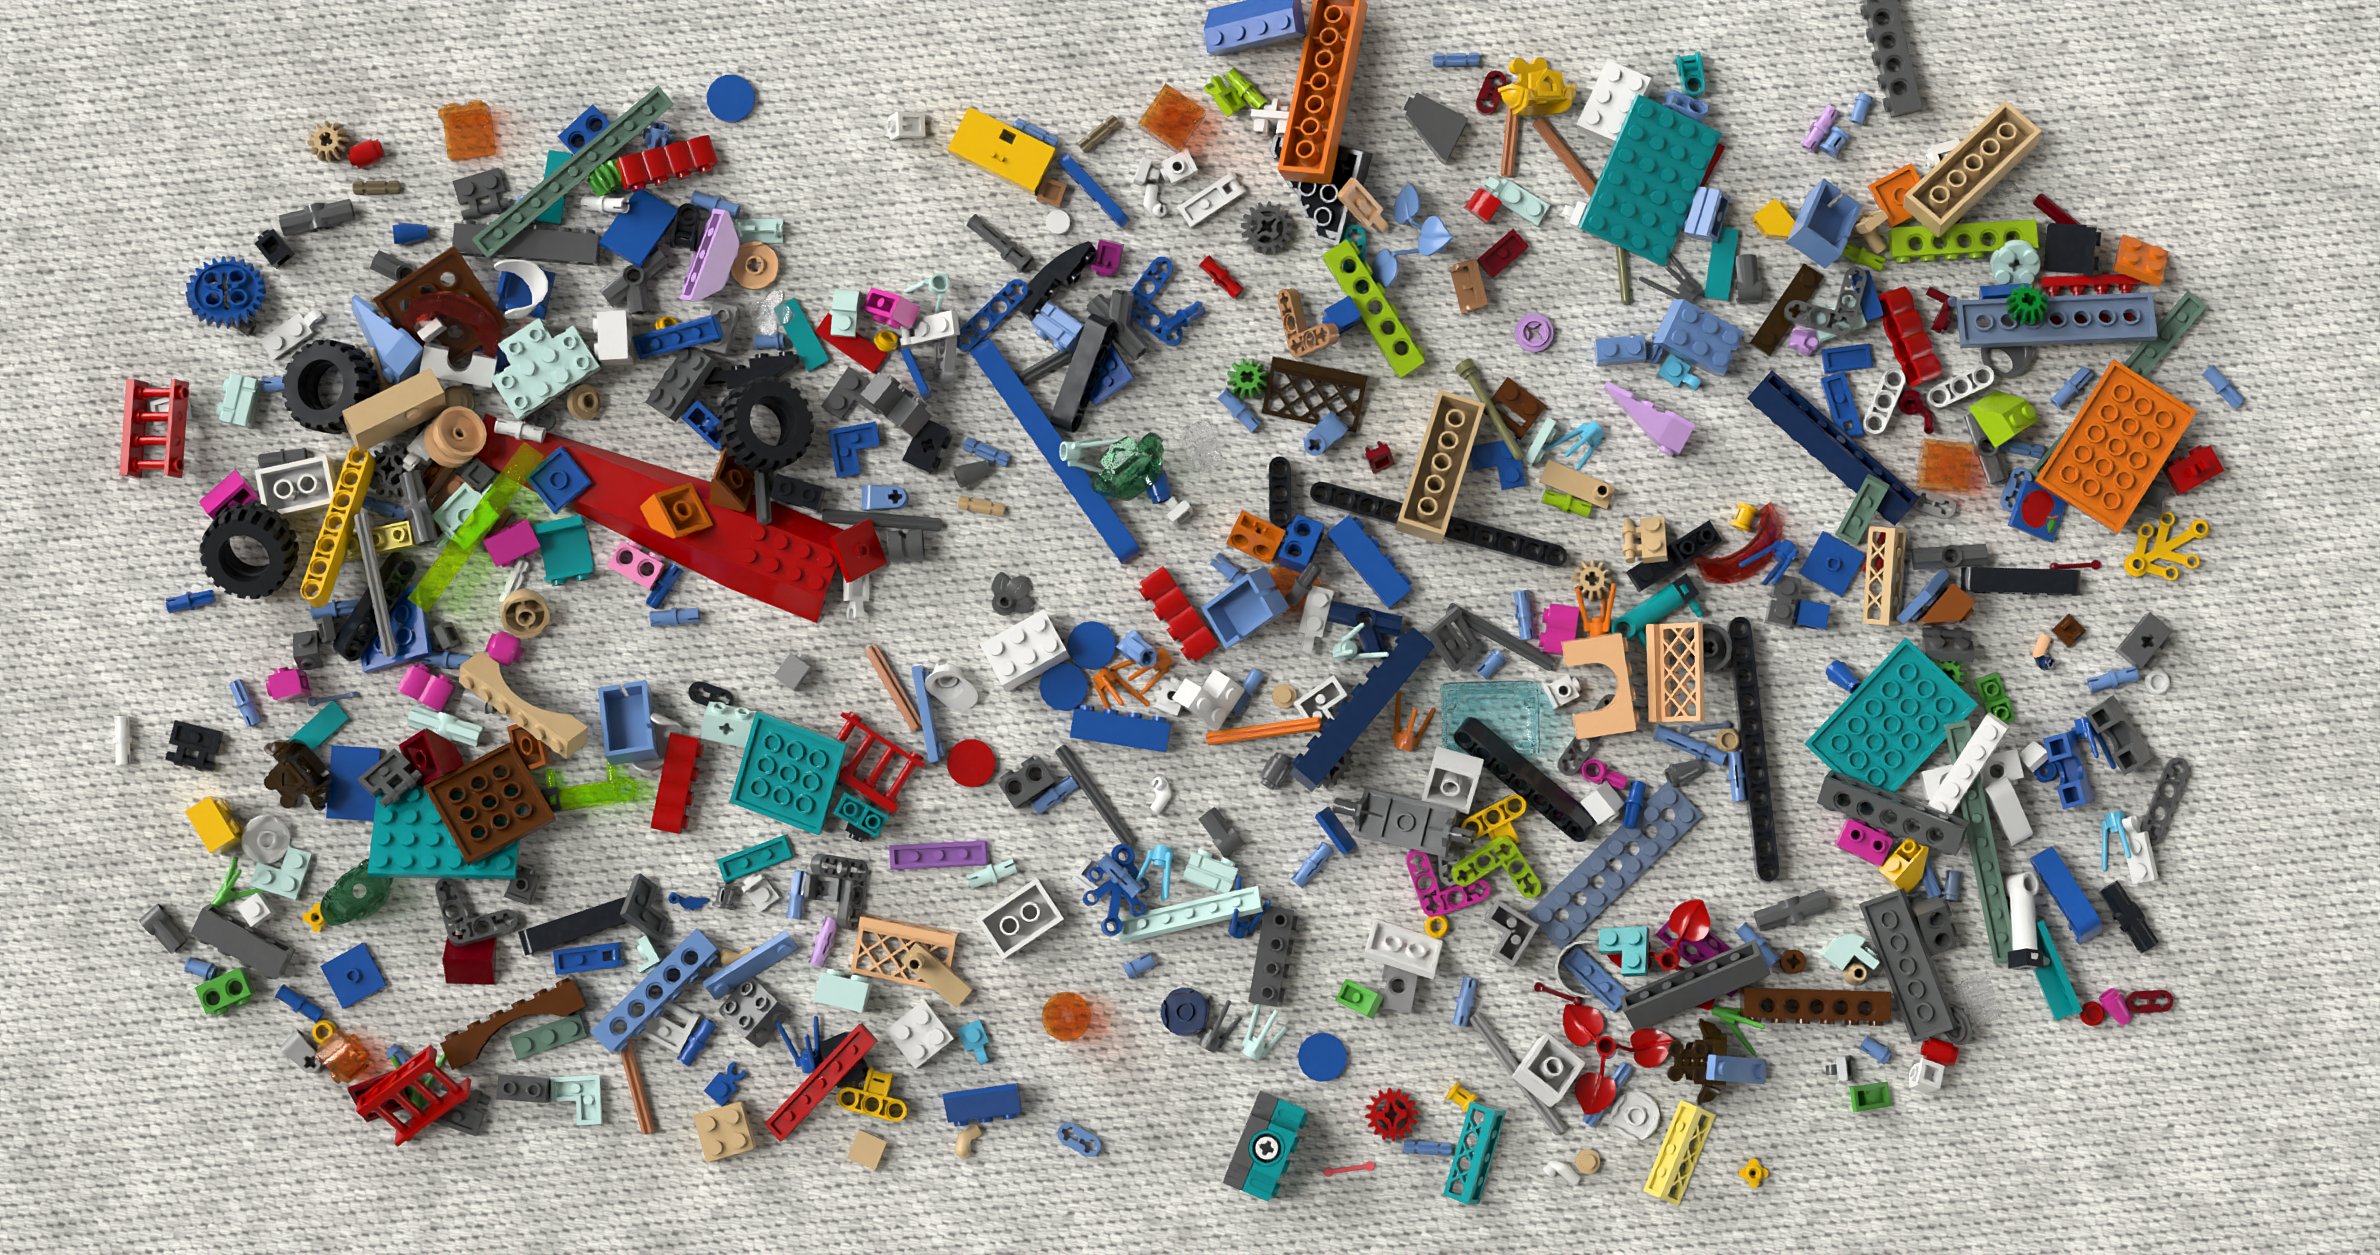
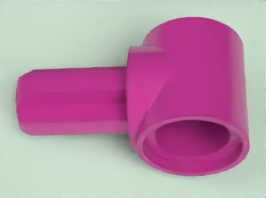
[1580,759,1627,790]

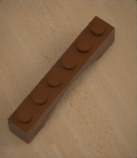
[440,977,588,1070]

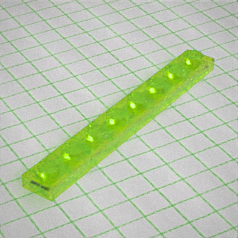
[407,442,545,613]

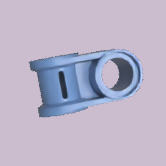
[1662,90,1708,124]
[1304,411,1349,456]
[862,485,909,511]

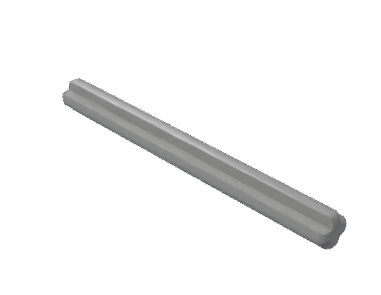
[354,513,396,656]
[1469,1012,1566,1136]

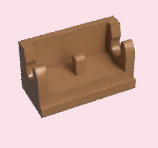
[1449,258,1488,314]

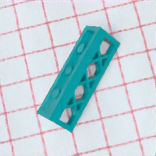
[2033,920,2082,1021]
[1443,1101,1506,1205]

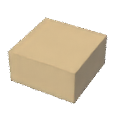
[847,1130,888,1170]

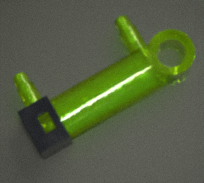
[541,760,640,813]

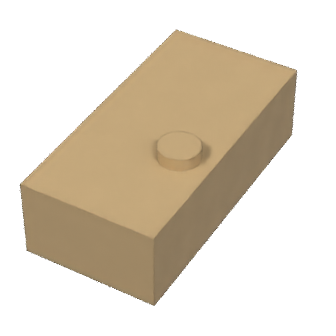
[342,368,447,453]

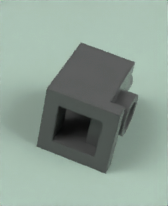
[504,867,540,905]

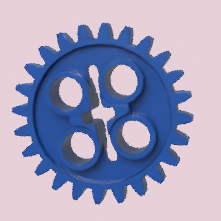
[185,256,266,329]

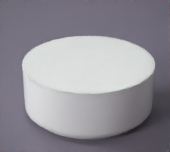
[1046,210,1070,235]
[2144,670,2170,695]

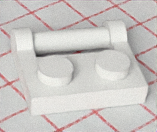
[641,992,701,1054]

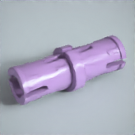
[1801,105,1840,153]
[809,916,838,968]

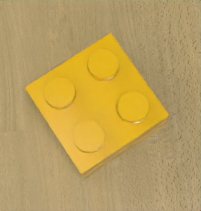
[185,796,244,855]

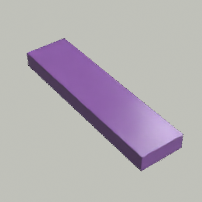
[889,840,988,870]

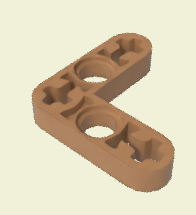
[1278,288,1339,357]

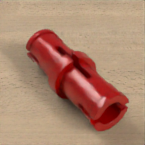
[1199,255,1244,299]

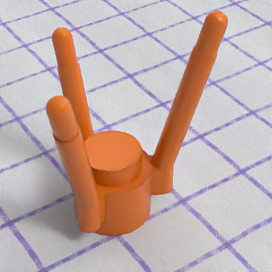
[1575,583,1616,637]
[1111,647,1173,695]
[1092,667,1150,709]
[1392,691,1436,752]

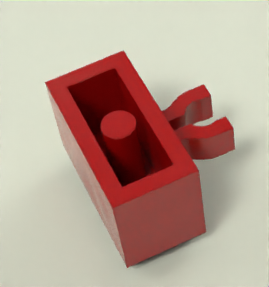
[2163,445,2225,496]

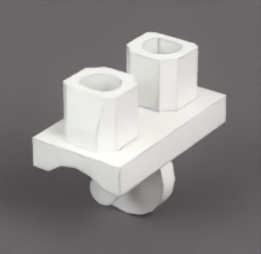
[1251,98,1289,138]

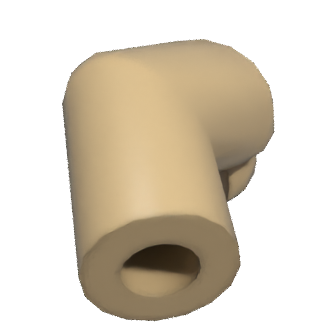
[719,946,753,966]

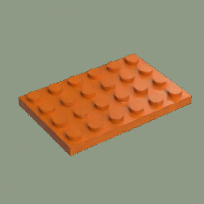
[2034,359,2197,535]

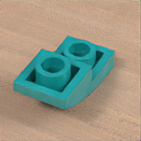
[833,792,889,838]

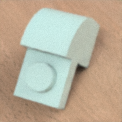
[831,289,862,338]
[1820,934,1880,971]

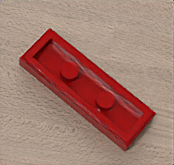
[814,313,888,374]

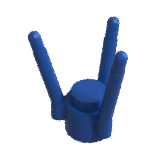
[1739,539,1799,586]
[2071,717,2116,769]
[1228,876,1271,939]
[776,1016,822,1074]

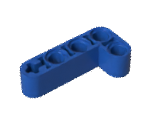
[2030,846,2102,945]

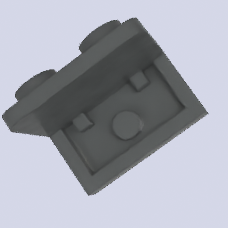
[719,977,792,1048]

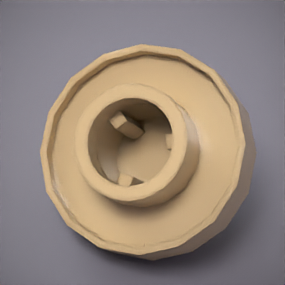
[567,384,601,420]
[443,385,475,411]

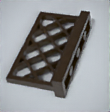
[1261,356,1368,433]

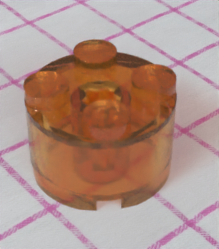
[1042,992,1092,1041]
[314,1027,373,1084]

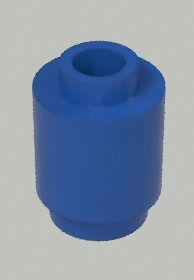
[1142,467,1172,504]

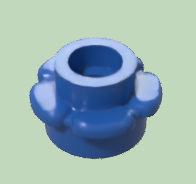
[2033,759,2057,783]

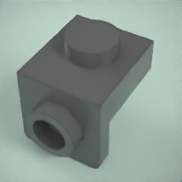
[293,630,323,670]
[803,874,843,902]

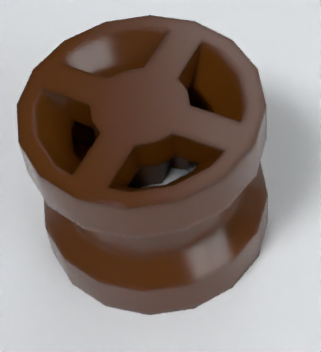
[1780,949,1806,974]

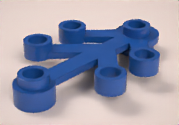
[1083,844,1149,937]

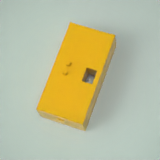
[947,107,1057,196]

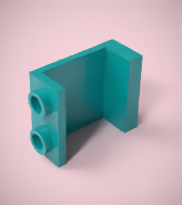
[533,515,595,587]

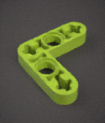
[1451,835,1541,898]

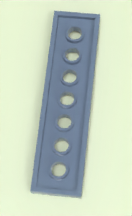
[1956,292,2158,349]
[1527,780,1702,950]

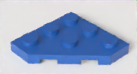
[361,584,432,674]

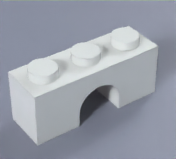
[419,342,498,390]

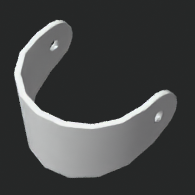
[494,259,548,319]
[632,712,682,772]
[1554,941,1599,998]

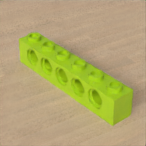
[1888,219,2038,264]
[1320,239,1425,378]

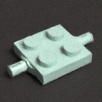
[432,482,501,551]

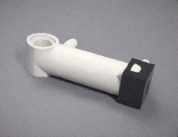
[2004,872,2050,971]

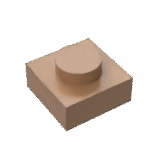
[1036,177,1067,209]

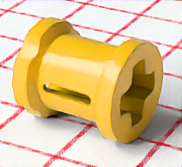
[1730,502,1758,533]
[1445,1081,1477,1112]

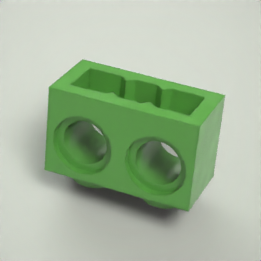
[194,967,256,1017]

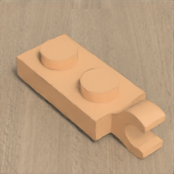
[1336,177,1389,233]

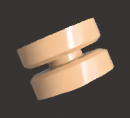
[423,406,487,468]

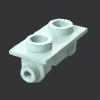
[734,219,783,243]

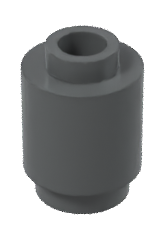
[1259,752,1292,790]

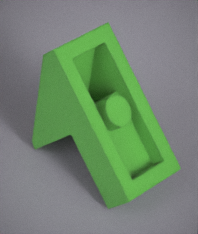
[1335,979,1383,1019]
[1849,1081,1891,1112]

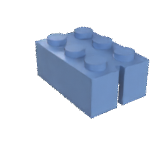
[1786,178,1863,269]
[1653,299,1744,376]
[1201,567,1290,649]
[598,680,659,766]

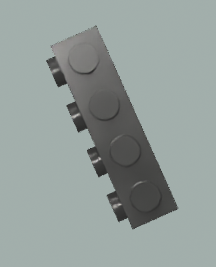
[190,903,296,980]
[1248,906,1298,1007]

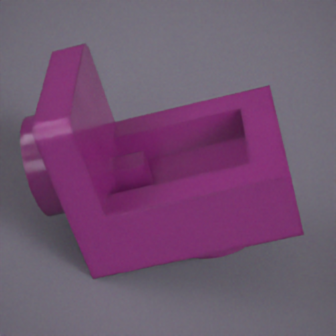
[1090,239,1124,277]

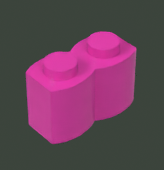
[1539,603,1579,656]
[397,663,456,713]

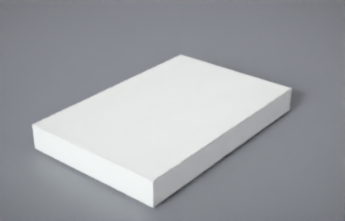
[1363,919,1444,979]

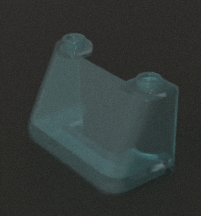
[1440,680,1540,756]

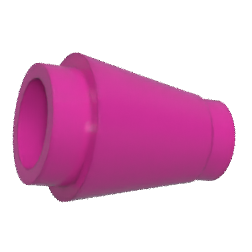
[2098,988,2132,1025]

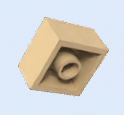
[693,1101,757,1163]

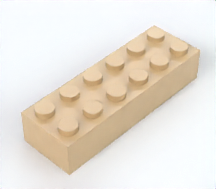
[1903,101,2042,238]
[1395,389,1485,545]

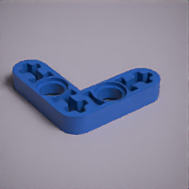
[1130,256,1183,346]

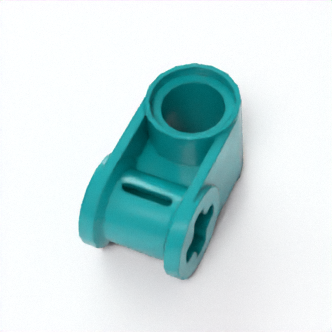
[1675,51,1705,99]

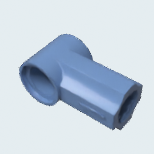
[1115,629,1158,668]

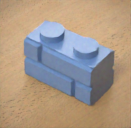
[1683,186,1731,243]
[1032,301,1084,355]
[1594,335,1646,366]

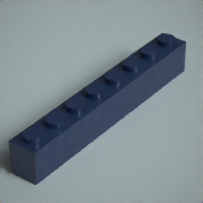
[1747,370,1920,526]
[1289,627,1434,792]

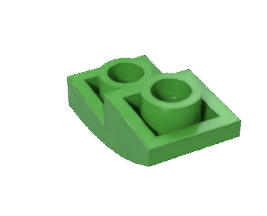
[1973,672,2016,723]

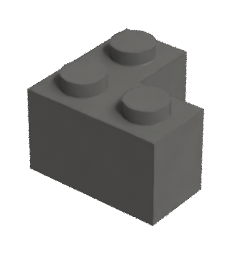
[860,372,932,438]

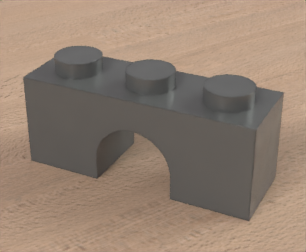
[2085,695,2153,776]

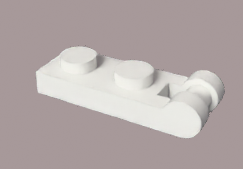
[1177,171,1247,228]
[900,310,960,347]

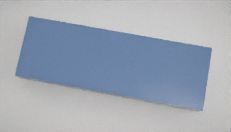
[1560,945,1628,1013]

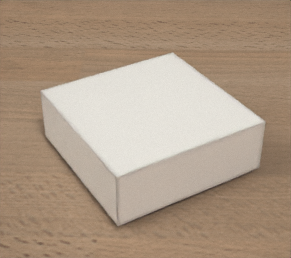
[2018,741,2048,772]

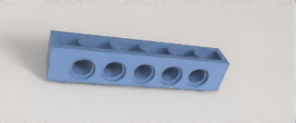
[590,928,719,1055]

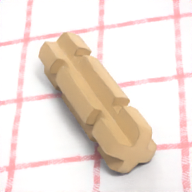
[958,496,1006,517]

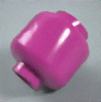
[485,630,524,666]

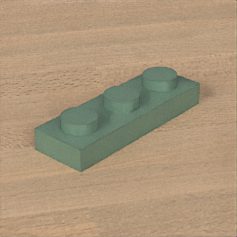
[1835,474,1890,546]
[509,1013,587,1060]

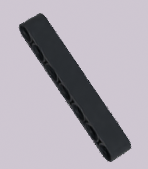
[1453,717,1597,842]

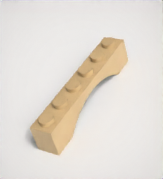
[459,651,588,759]

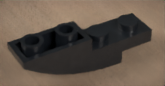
[1020,241,1097,322]
[703,351,800,392]
[1626,520,1722,593]

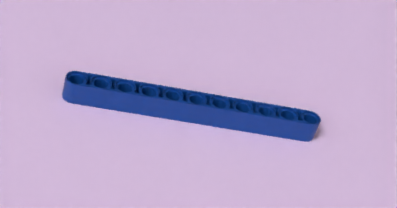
[969,337,1142,564]

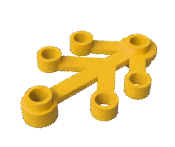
[2124,512,2210,581]

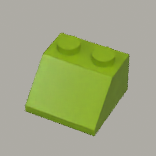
[1968,390,2040,448]

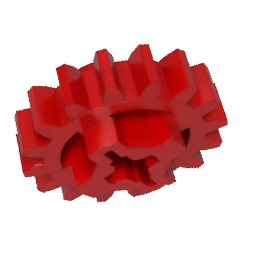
[1365,1087,1418,1141]

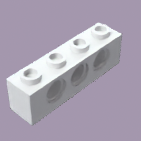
[1918,749,2024,801]

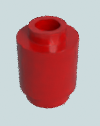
[347,139,385,170]
[1920,1037,1959,1067]

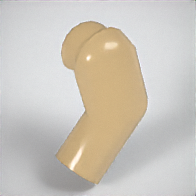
[955,1124,983,1159]

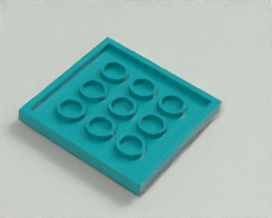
[730,711,849,835]

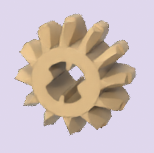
[307,121,349,162]
[1570,559,1612,601]

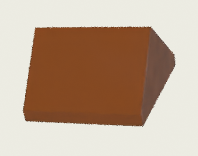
[709,446,755,512]
[507,724,555,771]

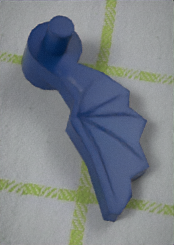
[668,892,709,911]

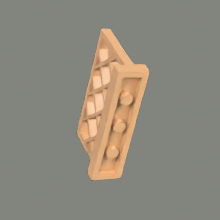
[1646,622,1705,722]
[850,913,958,989]

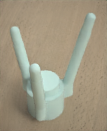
[904,273,949,314]
[1059,438,1122,473]
[1332,623,1389,662]
[1242,1004,1288,1062]

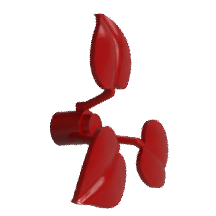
[1607,899,1715,1011]
[1563,1004,1674,1115]

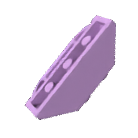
[680,209,740,302]

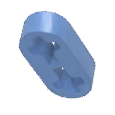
[2000,467,2032,513]
[1057,1122,1101,1157]

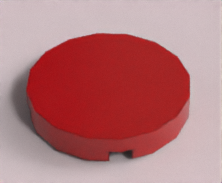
[947,739,995,787]

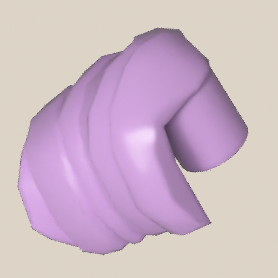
[1788,328,1818,356]

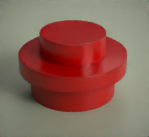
[2079,1001,2105,1026]

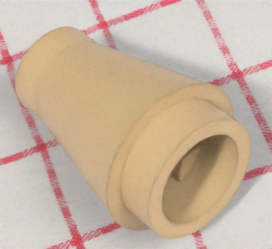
[1843,961,1867,986]

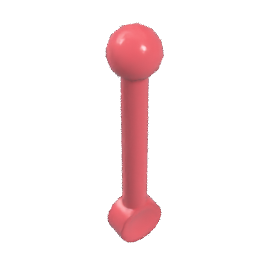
[1324,1161,1375,1177]

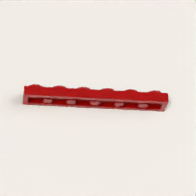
[764,1023,878,1142]

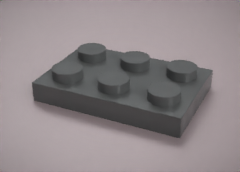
[645,346,717,422]

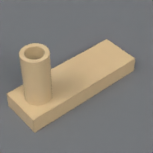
[1851,210,1889,255]
[1539,459,1616,510]
[901,941,973,1008]

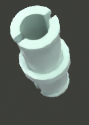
[966,858,1017,890]

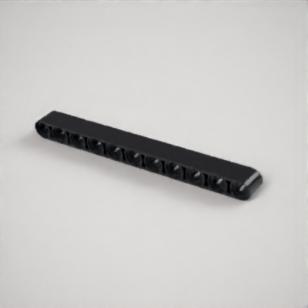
[1310,481,1567,569]
[1727,616,1780,882]

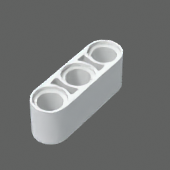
[1925,365,1994,410]
[1861,368,1906,437]
[1983,777,2033,847]

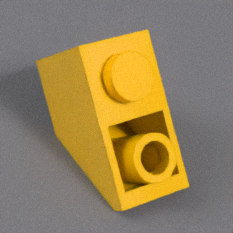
[1750,198,1796,240]
[1878,838,1929,894]

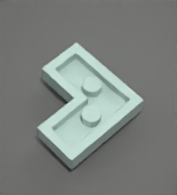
[249,847,313,901]
[550,1075,603,1125]

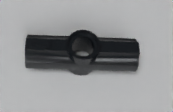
[2099,880,2159,954]

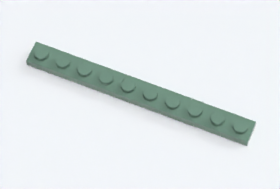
[472,86,674,259]
[2029,291,2207,479]
[1944,719,2013,964]

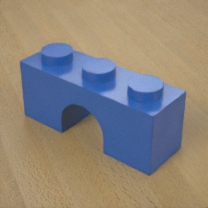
[2043,730,2095,810]

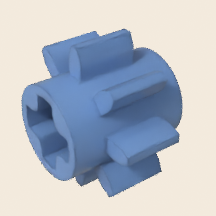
[643,122,674,149]

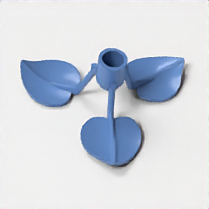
[1372,183,1454,289]

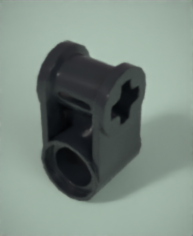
[670,203,701,252]

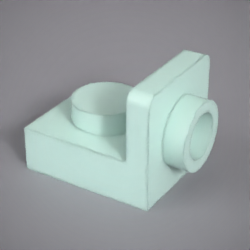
[637,935,663,975]

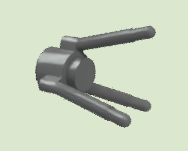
[1639,253,1701,302]
[1197,995,1242,1053]

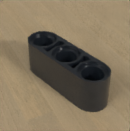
[1269,456,1291,528]

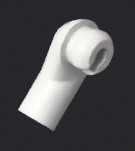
[1143,184,1167,219]
[1150,777,1172,815]
[1543,1160,1581,1185]

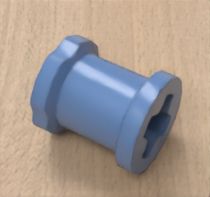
[1819,126,1851,159]

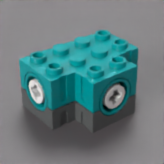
[1223,1090,1308,1202]

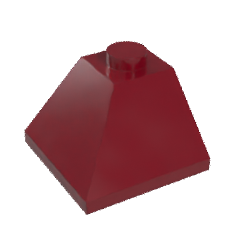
[398,728,464,787]

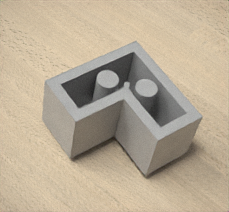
[1483,899,1539,967]

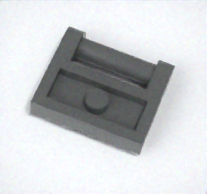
[1425,606,1484,672]

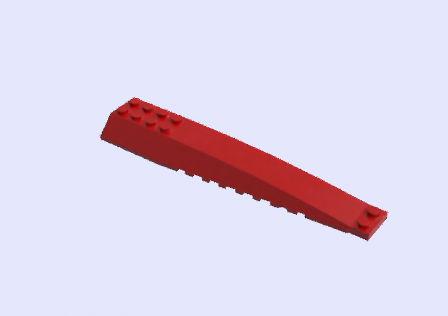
[470,413,843,623]

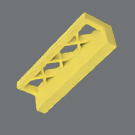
[1643,1100,1716,1206]

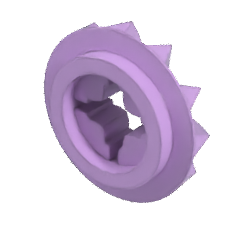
[1515,313,1553,352]

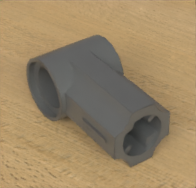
[1735,254,1762,303]
[1198,807,1244,858]
[139,903,188,954]

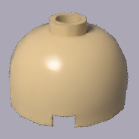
[500,589,550,638]

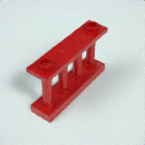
[2039,274,2140,325]
[119,379,190,478]
[836,711,926,814]
[356,1044,472,1147]

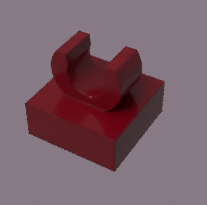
[1365,441,1395,474]

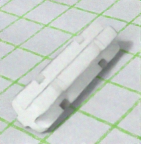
[499,559,529,603]

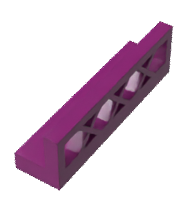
[1656,920,1741,998]

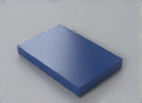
[599,190,678,268]
[326,745,381,821]

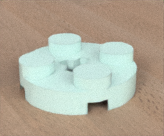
[1990,240,2040,285]

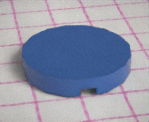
[707,75,755,123]
[1067,621,1116,670]
[1039,662,1088,711]
[1298,1033,1347,1082]

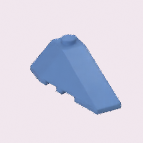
[351,295,423,385]

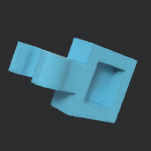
[1657,354,1701,391]
[957,1019,990,1065]

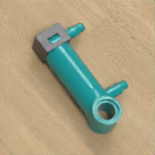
[1610,573,1704,650]

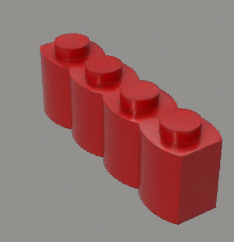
[615,135,718,192]
[1878,286,1942,388]
[1139,566,1219,663]
[651,732,704,834]

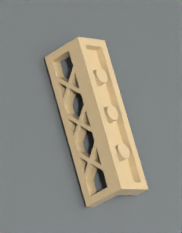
[1862,526,1907,626]

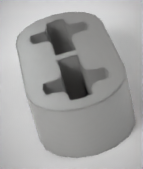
[1912,489,1956,519]

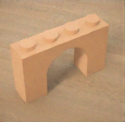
[1561,632,1639,739]

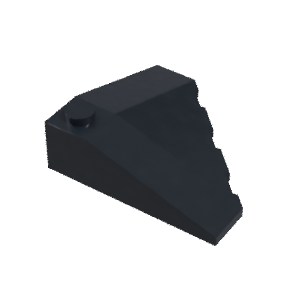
[1270,128,1373,246]

